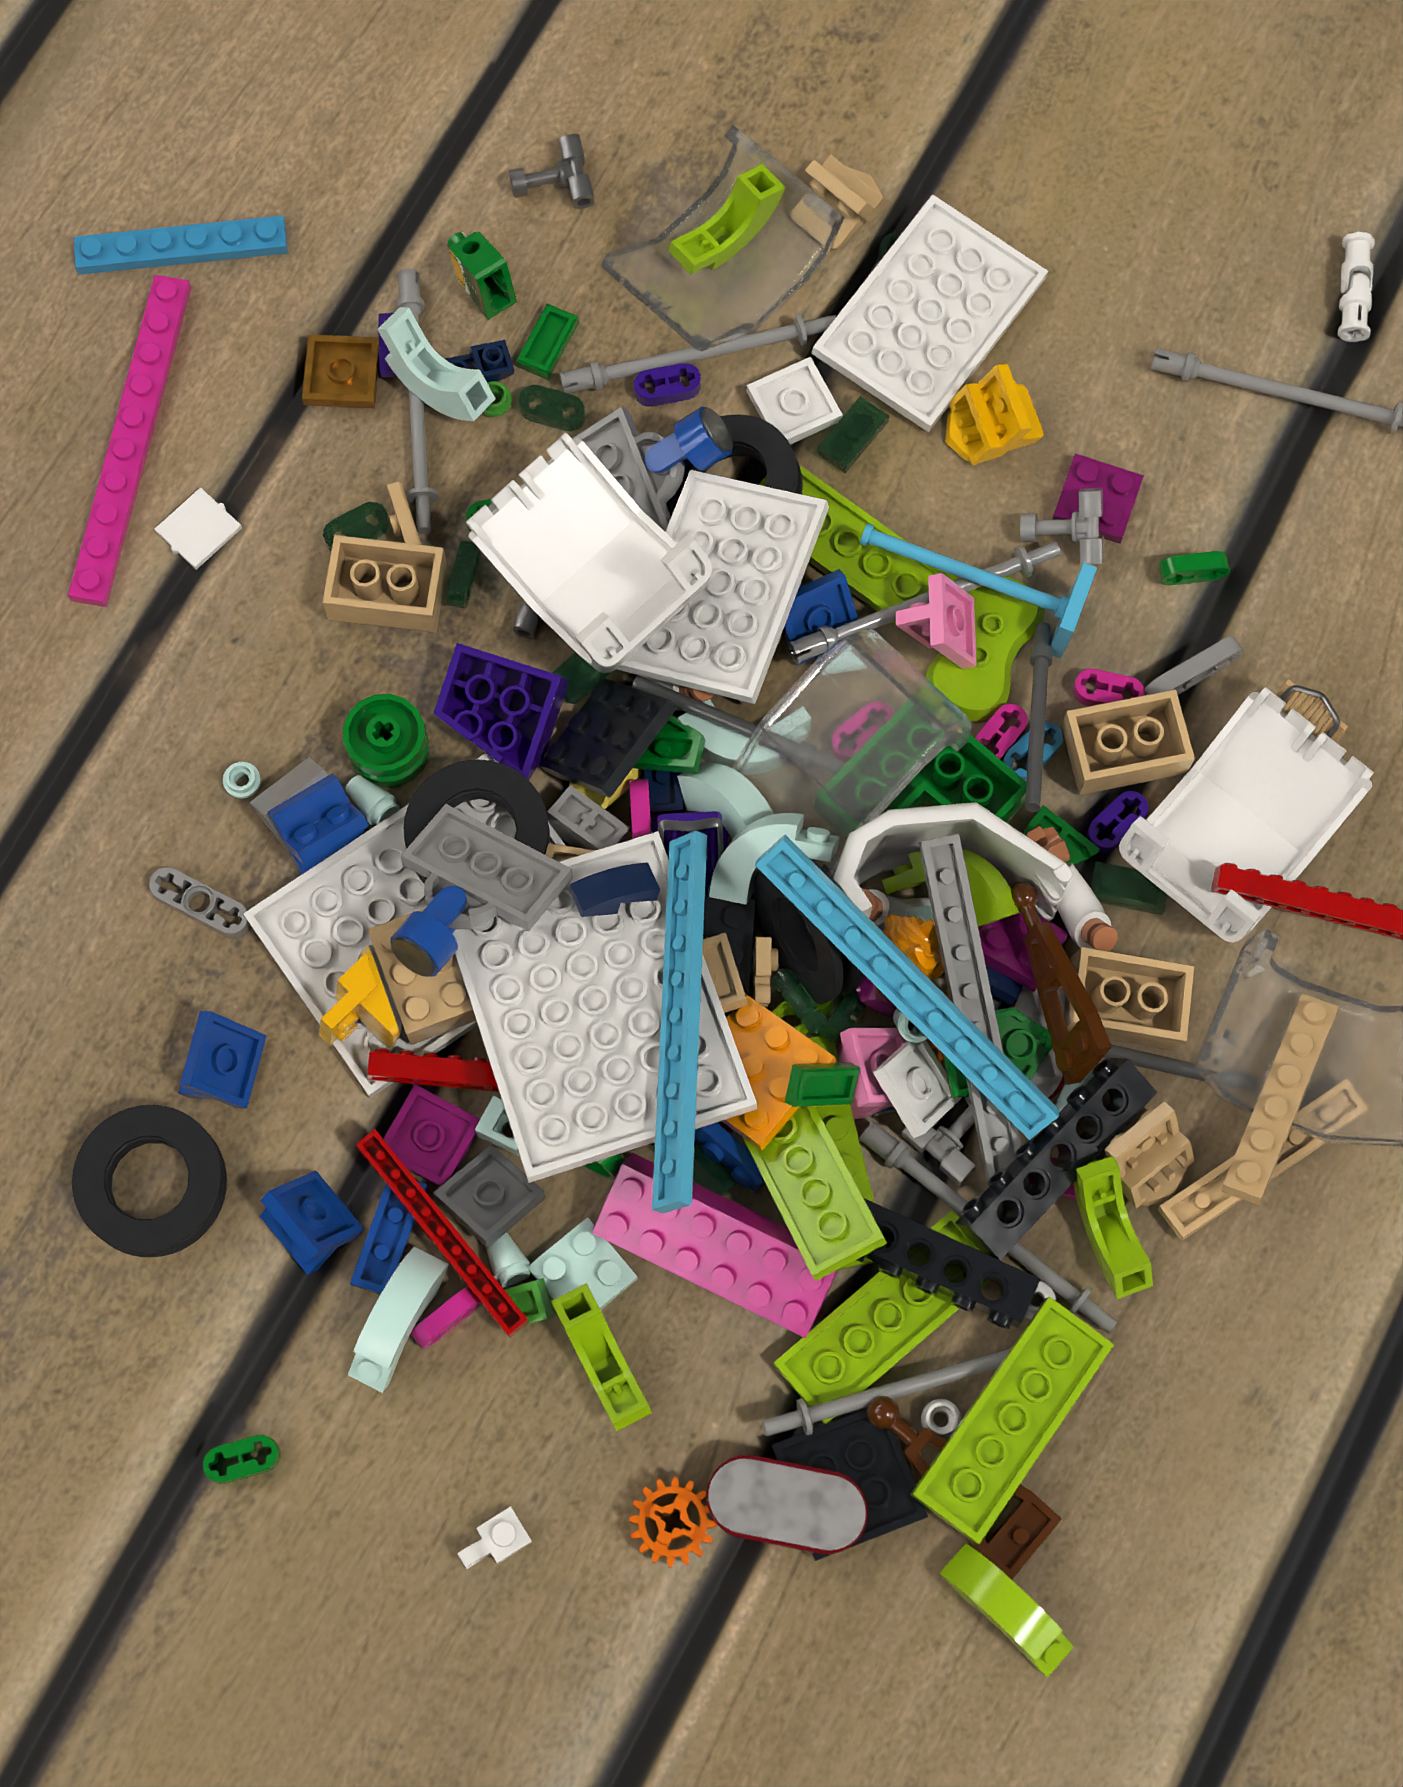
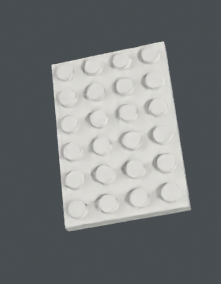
[811,194,1049,433]
[617,470,829,704]

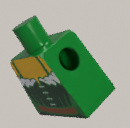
[447,232,517,320]

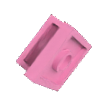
[896,573,977,669]
[835,1028,907,1119]

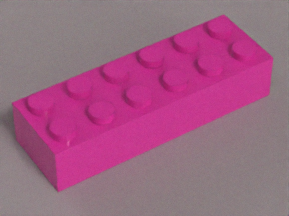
[592,1153,839,1338]

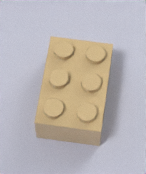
[322,535,448,632]
[1061,689,1195,795]
[368,908,476,1045]
[1064,947,1194,1050]

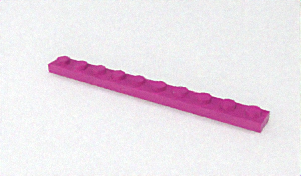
[68,275,191,607]

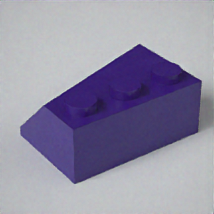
[433,643,569,780]

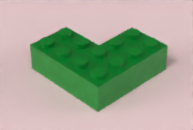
[816,690,1026,835]

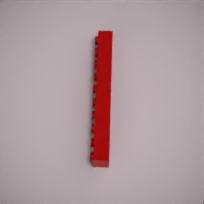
[1211,863,1403,940]
[367,1048,499,1092]
[356,1129,529,1338]

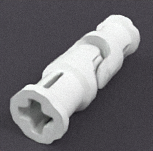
[1338,232,1375,342]

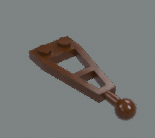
[1010,881,1112,1085]
[867,1396,1062,1580]

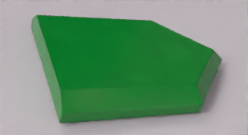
[942,1007,1052,1099]

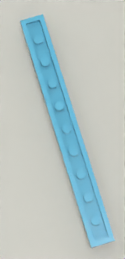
[652,830,707,1213]
[755,834,1059,1140]

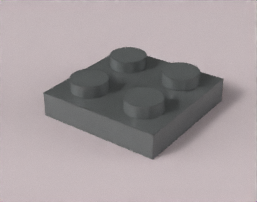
[433,1144,545,1248]

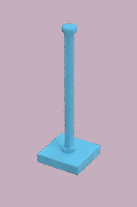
[860,523,1097,659]

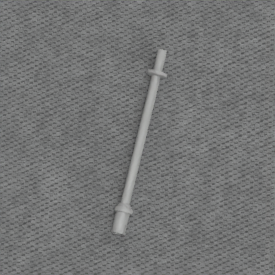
[396,268,438,534]
[559,314,836,395]
[1150,347,1403,434]
[788,542,1061,664]
[859,1121,1118,1334]
[762,1348,1011,1436]

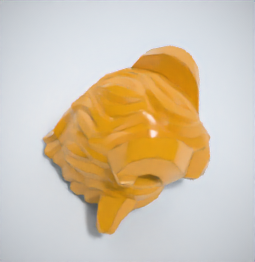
[882,914,944,980]

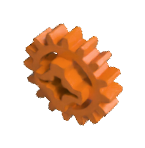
[629,1477,717,1568]

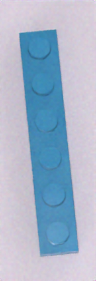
[74,215,288,275]

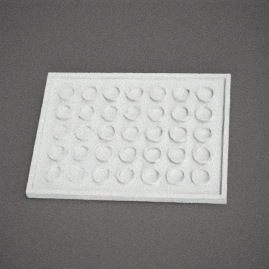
[243,753,566,1098]
[453,831,757,1183]

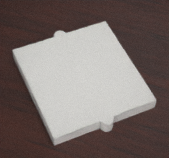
[154,487,242,570]

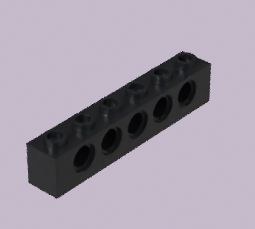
[955,1058,1158,1260]
[856,1198,1040,1329]

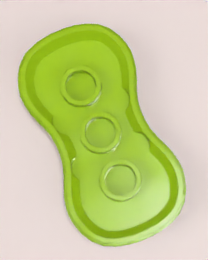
[925,576,1044,721]

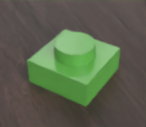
[504,1278,554,1324]

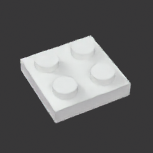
[746,357,843,444]
[873,1040,962,1138]

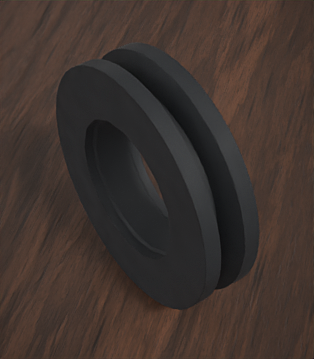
[666,414,803,517]
[403,759,550,884]
[754,858,864,1004]
[72,1105,227,1257]

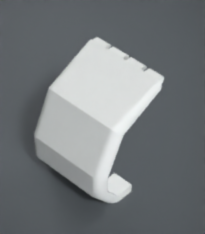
[466,433,712,673]
[1119,687,1374,942]
[833,802,1072,921]

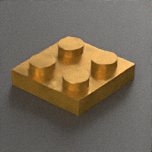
[302,334,379,408]

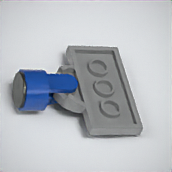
[572,406,733,532]
[390,804,573,977]

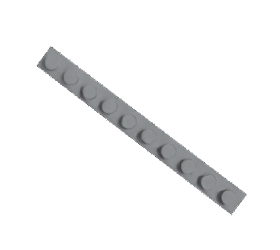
[918,834,1030,1220]

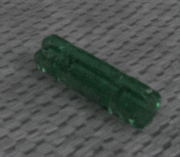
[772,968,828,1033]

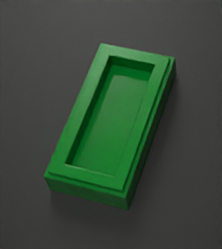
[516,303,579,380]
[785,1063,860,1107]

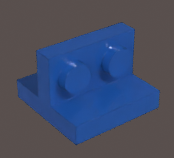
[782,569,863,666]
[267,773,369,874]
[178,1011,267,1109]
[260,1171,364,1275]

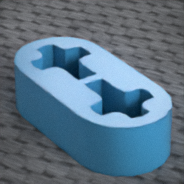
[1003,721,1063,781]

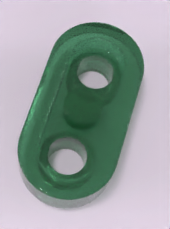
[819,989,866,1042]

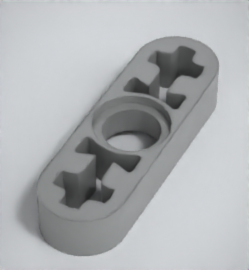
[1145,636,1244,695]
[149,867,251,939]

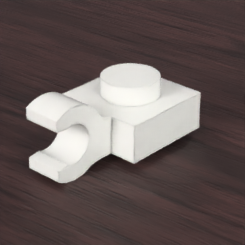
[457,1506,532,1569]

